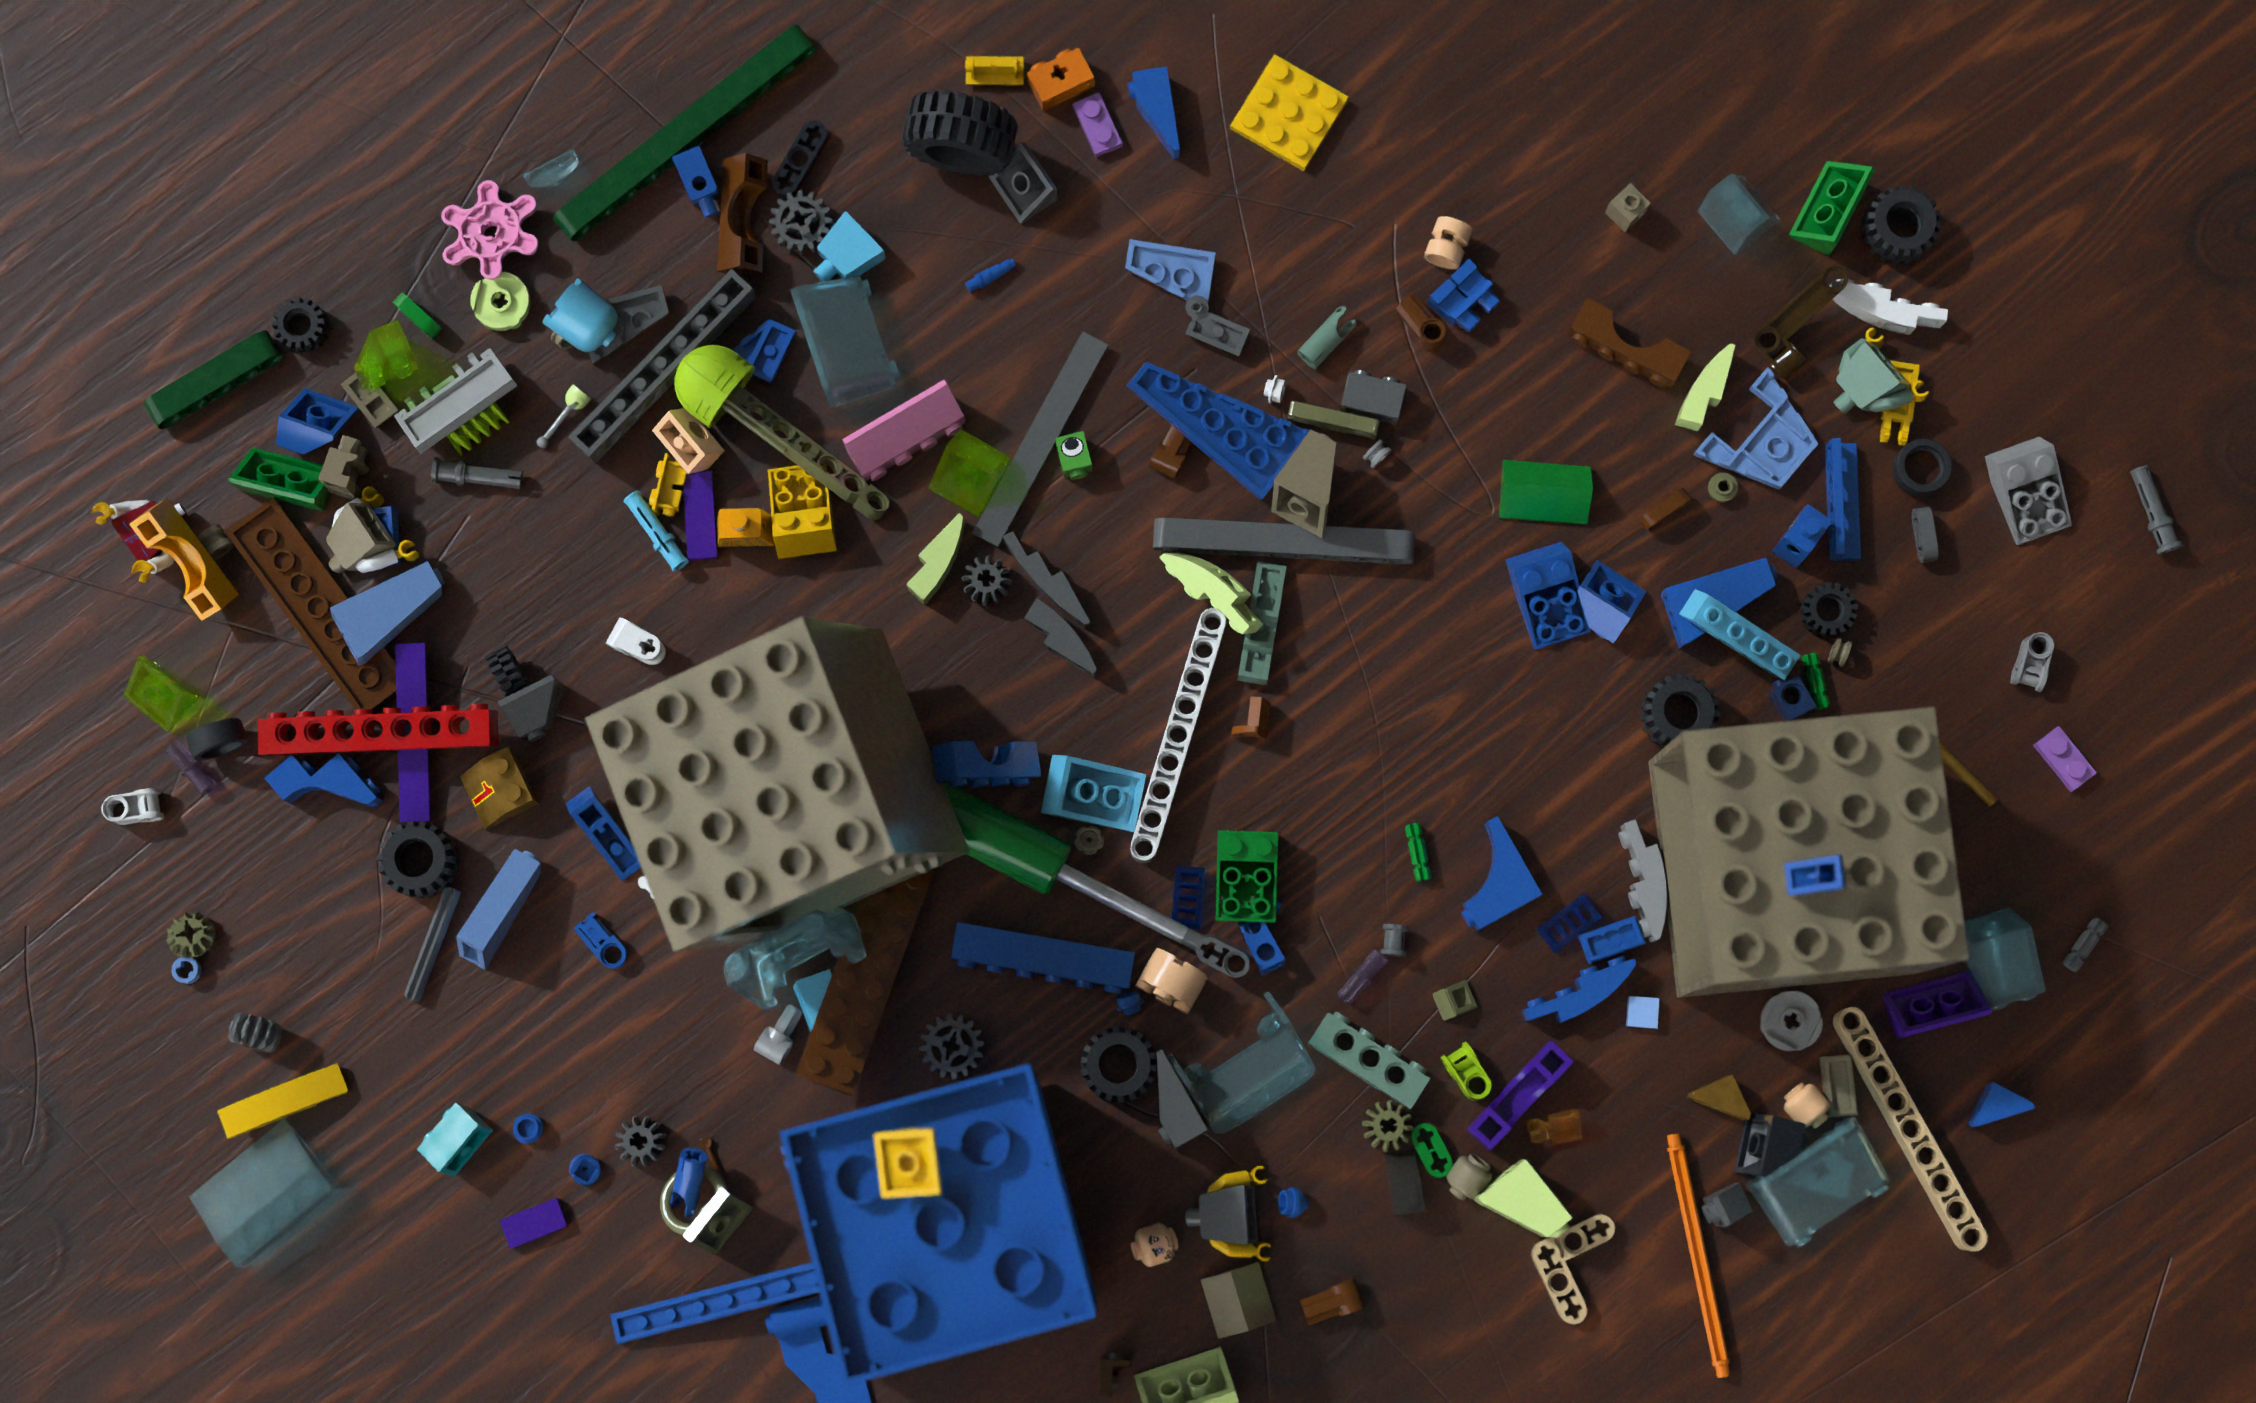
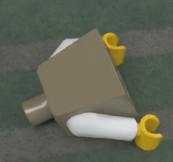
[326,486,419,574]

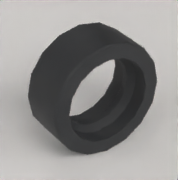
[1892,438,1953,497]
[186,718,248,761]

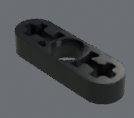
[772,121,828,199]

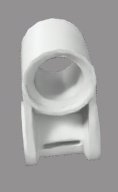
[606,617,666,665]
[101,788,164,825]

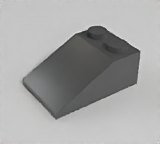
[1157,1050,1207,1149]

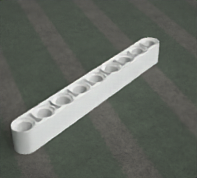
[1130,608,1226,863]

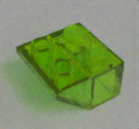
[354,320,418,390]

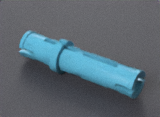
[624,491,688,572]

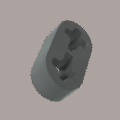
[1912,507,1938,563]

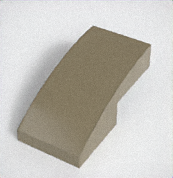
[340,367,399,429]

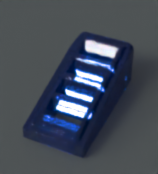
[1171,866,1206,930]
[1536,892,1603,953]

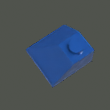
[276,388,359,454]
[1577,560,1647,643]

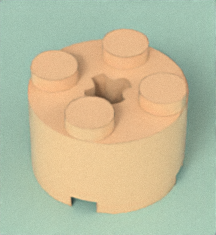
[1135,948,1208,1014]

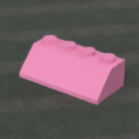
[842,380,966,481]

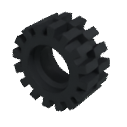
[272,297,330,353]
[1800,582,1858,639]
[485,645,530,697]

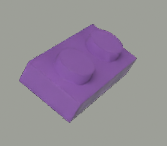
[1073,93,1122,158]
[2033,726,2097,792]

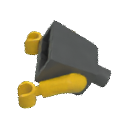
[1185,1166,1272,1261]

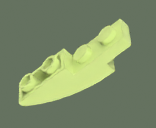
[1160,552,1263,635]

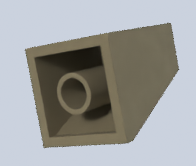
[1271,429,1336,538]

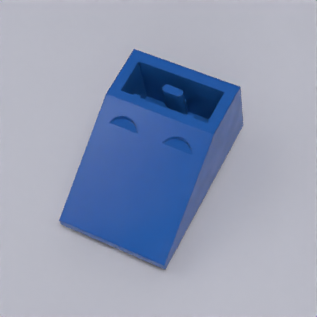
[1505,542,1591,650]

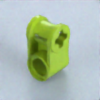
[1440,1041,1491,1101]

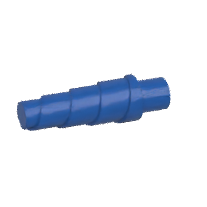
[965,258,1016,293]

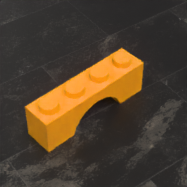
[129,498,239,621]

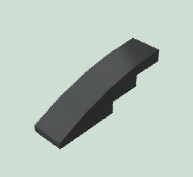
[1003,531,1091,630]

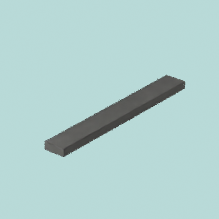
[972,331,1108,548]

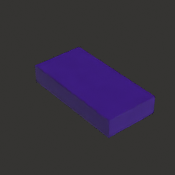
[500,1198,568,1249]

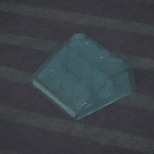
[189,1118,341,1268]

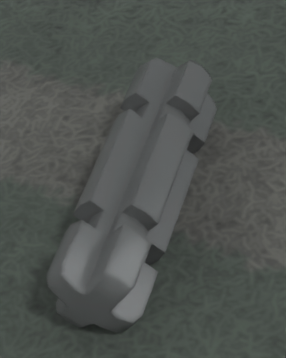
[2063,918,2108,972]

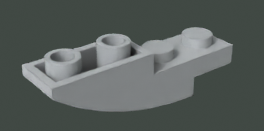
[1618,819,1667,943]

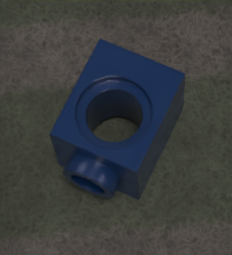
[1768,675,1816,722]

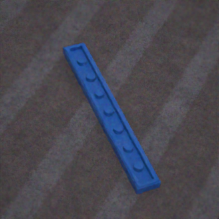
[610,1262,820,1344]

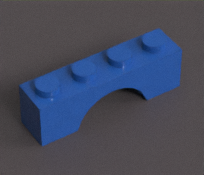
[931,741,1041,788]

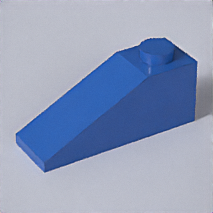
[1128,67,1180,159]
[565,786,641,881]

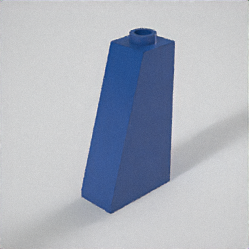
[1661,558,1777,649]

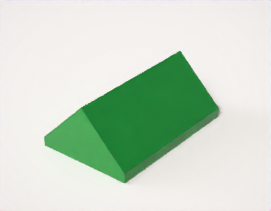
[1789,161,1875,256]
[229,447,330,512]
[1499,460,1593,525]

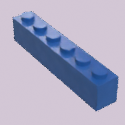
[951,922,1135,994]

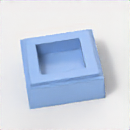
[1626,996,1659,1029]

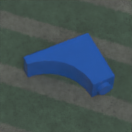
[1461,816,1542,931]

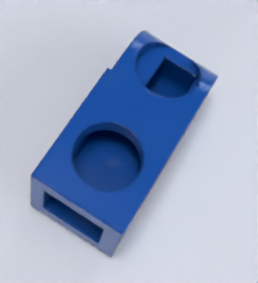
[1238,921,1286,976]

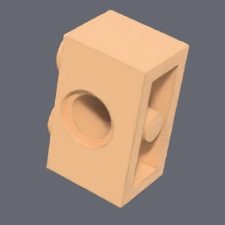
[652,408,724,474]

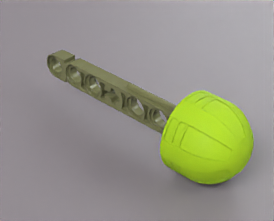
[674,345,890,520]

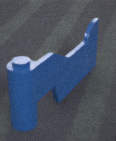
[765,1295,872,1403]

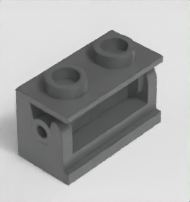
[1340,370,1406,425]

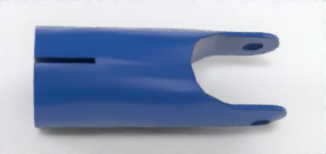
[670,1148,707,1218]

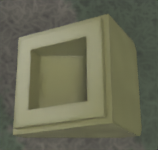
[1433,980,1477,1021]

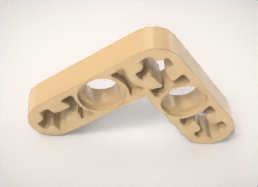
[1531,1214,1615,1324]

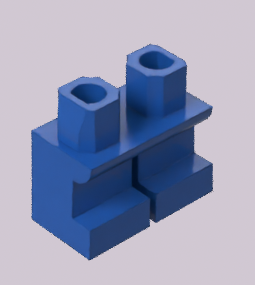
[1428,259,1500,333]

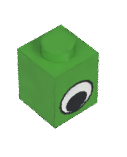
[1055,431,1092,480]

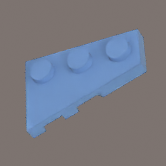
[1125,239,1216,301]

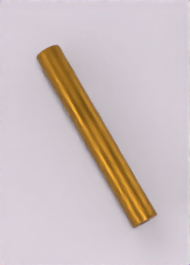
[1939,742,1998,807]

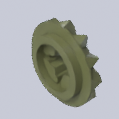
[166,912,216,958]

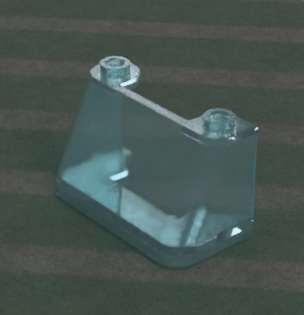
[790,275,899,409]
[724,908,866,1010]
[1746,1117,1890,1248]

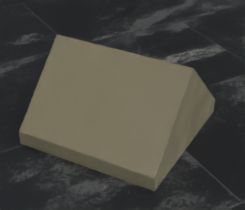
[1200,1262,1276,1339]

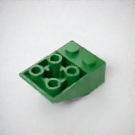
[1215,830,1278,922]

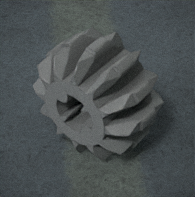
[962,556,1012,606]
[228,1013,282,1053]
[615,1116,667,1167]

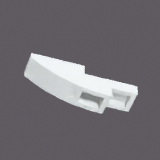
[1829,279,1948,335]

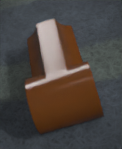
[1395,293,1446,352]
[1149,425,1192,479]
[1300,1278,1365,1325]

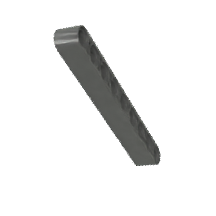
[1153,518,1416,564]

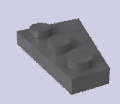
[589,285,670,365]

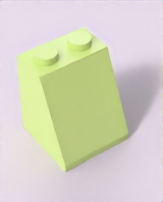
[1474,1159,1572,1238]

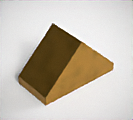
[1687,1075,1751,1120]

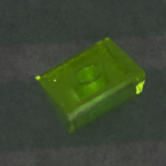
[123,655,199,733]

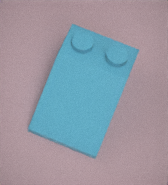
[1041,755,1146,832]

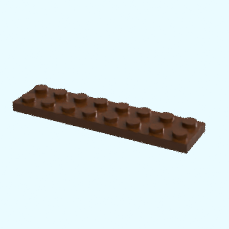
[225,497,397,711]
[795,870,933,1097]

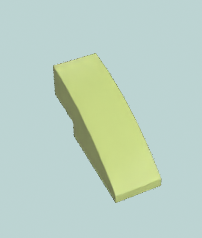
[1675,344,1735,431]
[906,513,965,605]

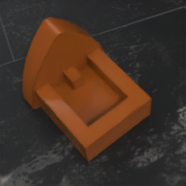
[1231,696,1271,739]

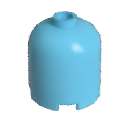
[542,277,618,352]

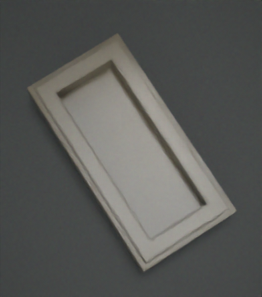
[1819,1055,1858,1117]

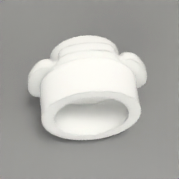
[1264,375,1286,404]

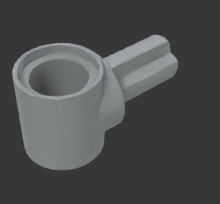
[753,1005,803,1065]

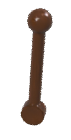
[700,1137,732,1192]

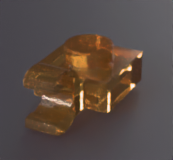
[1526,1109,1582,1145]

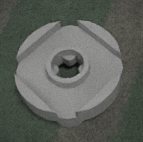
[1760,991,1823,1051]

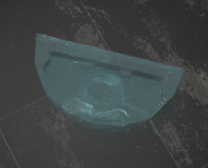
[523,149,579,188]

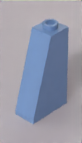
[330,561,445,667]
[456,849,542,970]

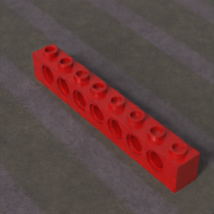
[258,704,499,756]

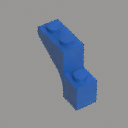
[265,753,383,807]

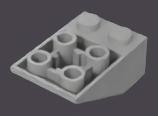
[1985,437,2072,545]

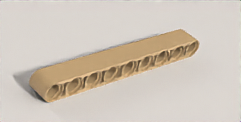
[1833,1007,1987,1251]

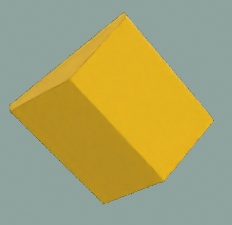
[874,1128,943,1198]

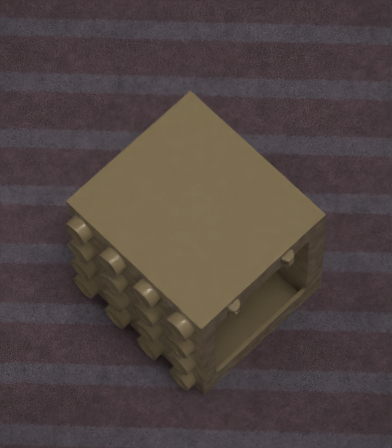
[585,617,970,952]
[1648,707,1968,998]

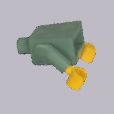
[1834,328,1929,414]

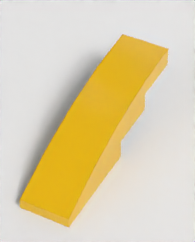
[217,1063,348,1139]

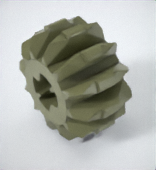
[1362,1100,1414,1152]

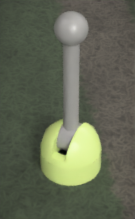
[537,384,591,448]

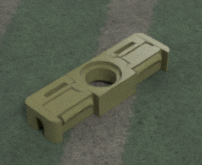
[1287,401,1380,440]

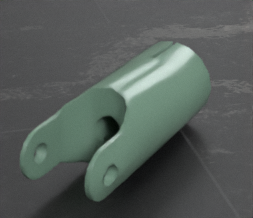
[1297,306,1357,369]

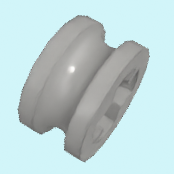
[1362,439,1391,468]

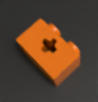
[1027,47,1095,112]

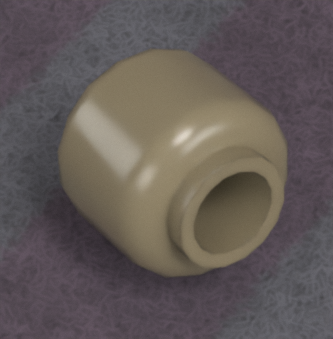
[1447,1153,1492,1200]

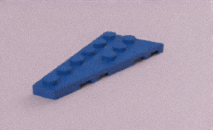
[1126,362,1310,500]

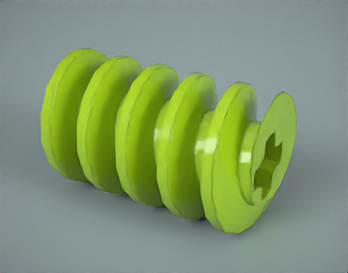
[447,402,510,456]

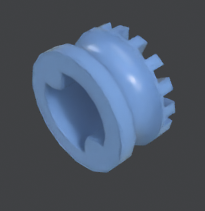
[171,957,202,984]

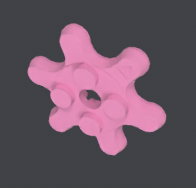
[441,180,538,280]

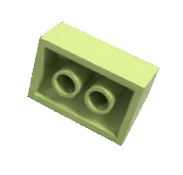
[1134,1347,1239,1403]

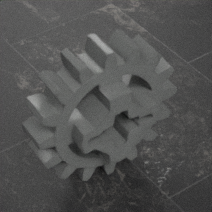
[769,190,833,255]
[919,1013,985,1079]

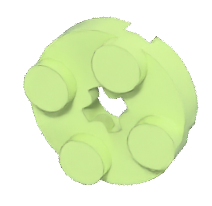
[470,272,531,331]

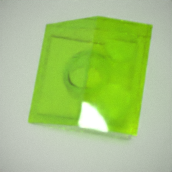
[928,429,1011,517]

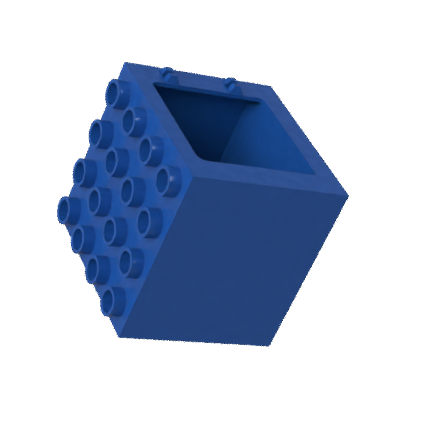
[780,1064,1099,1386]

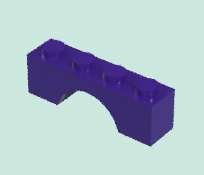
[1465,1040,1574,1151]

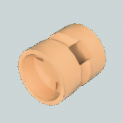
[1424,216,1473,270]

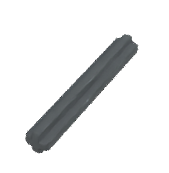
[404,886,461,1001]

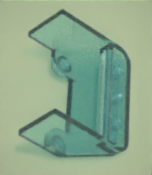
[1167,991,1315,1134]

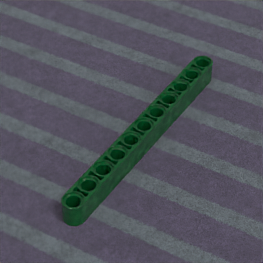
[553,25,817,242]

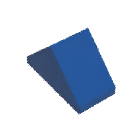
[1784,855,1846,895]
[1968,1082,2035,1127]

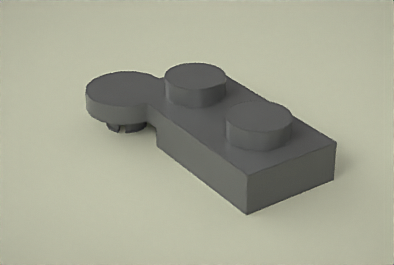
[1185,295,1251,357]

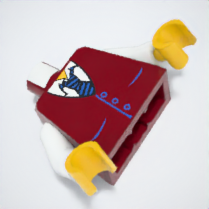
[91,500,189,583]

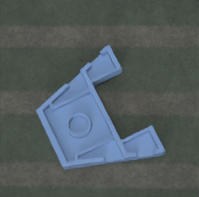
[1694,367,1818,490]

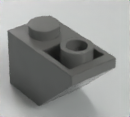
[1701,1183,1753,1227]

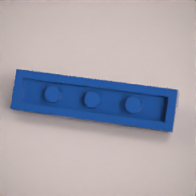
[1825,438,1861,561]

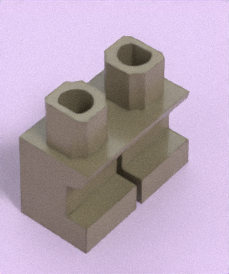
[318,435,369,500]

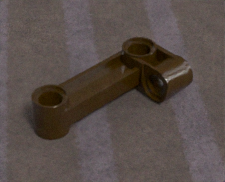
[1754,265,1848,381]

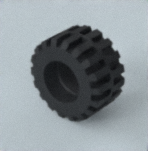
[1861,185,1941,265]
[1640,674,1720,749]
[377,821,459,899]
[1081,1026,1157,1103]

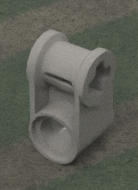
[2010,632,2054,692]

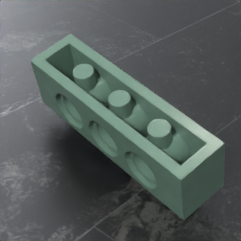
[1308,1011,1430,1110]

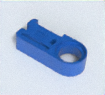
[574,913,628,969]

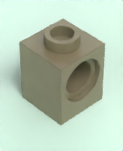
[1605,183,1651,233]

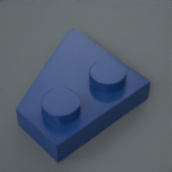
[733,319,797,385]

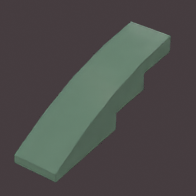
[1237,561,1287,685]

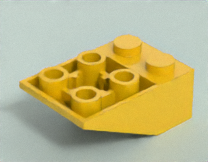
[768,465,837,559]

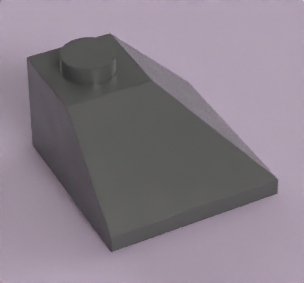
[498,675,565,742]

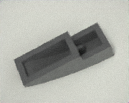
[1024,598,1097,678]

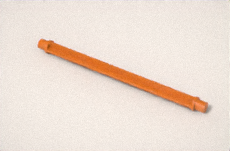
[1667,1133,1731,1378]

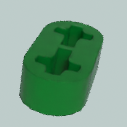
[392,292,442,340]
[1411,1123,1453,1178]

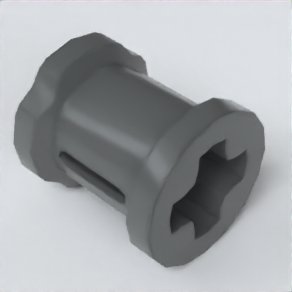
[1380,924,1409,957]

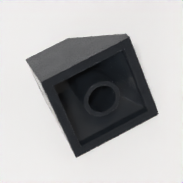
[1734,1113,1806,1177]

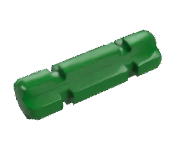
[1802,653,1831,711]
[1405,823,1432,882]

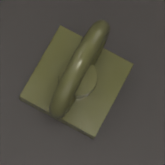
[660,1166,753,1256]

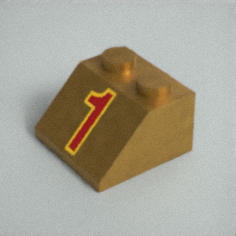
[460,747,539,830]

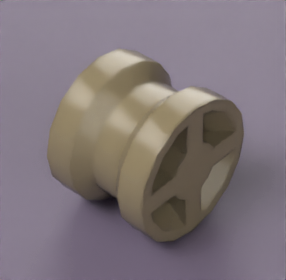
[197,524,234,560]

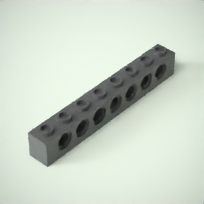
[569,269,757,464]

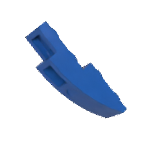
[1522,956,1636,1023]

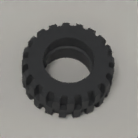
[901,90,1018,176]

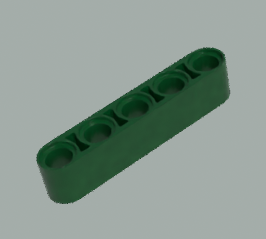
[143,330,283,429]

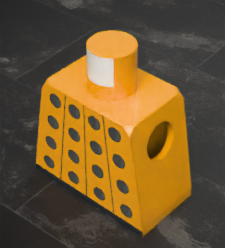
[717,508,774,548]

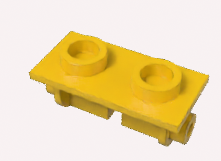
[965,56,1024,85]
[649,453,687,517]

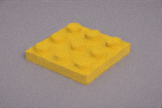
[1230,54,1349,171]

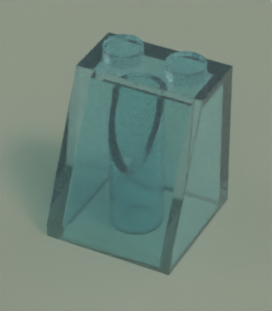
[1698,173,1780,255]
[1963,907,2046,1009]

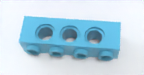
[1679,589,1800,680]

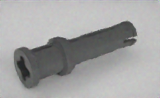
[431,457,523,490]
[2130,465,2184,555]

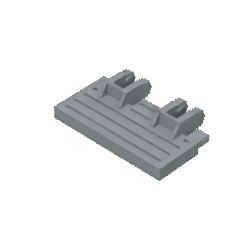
[394,348,517,454]

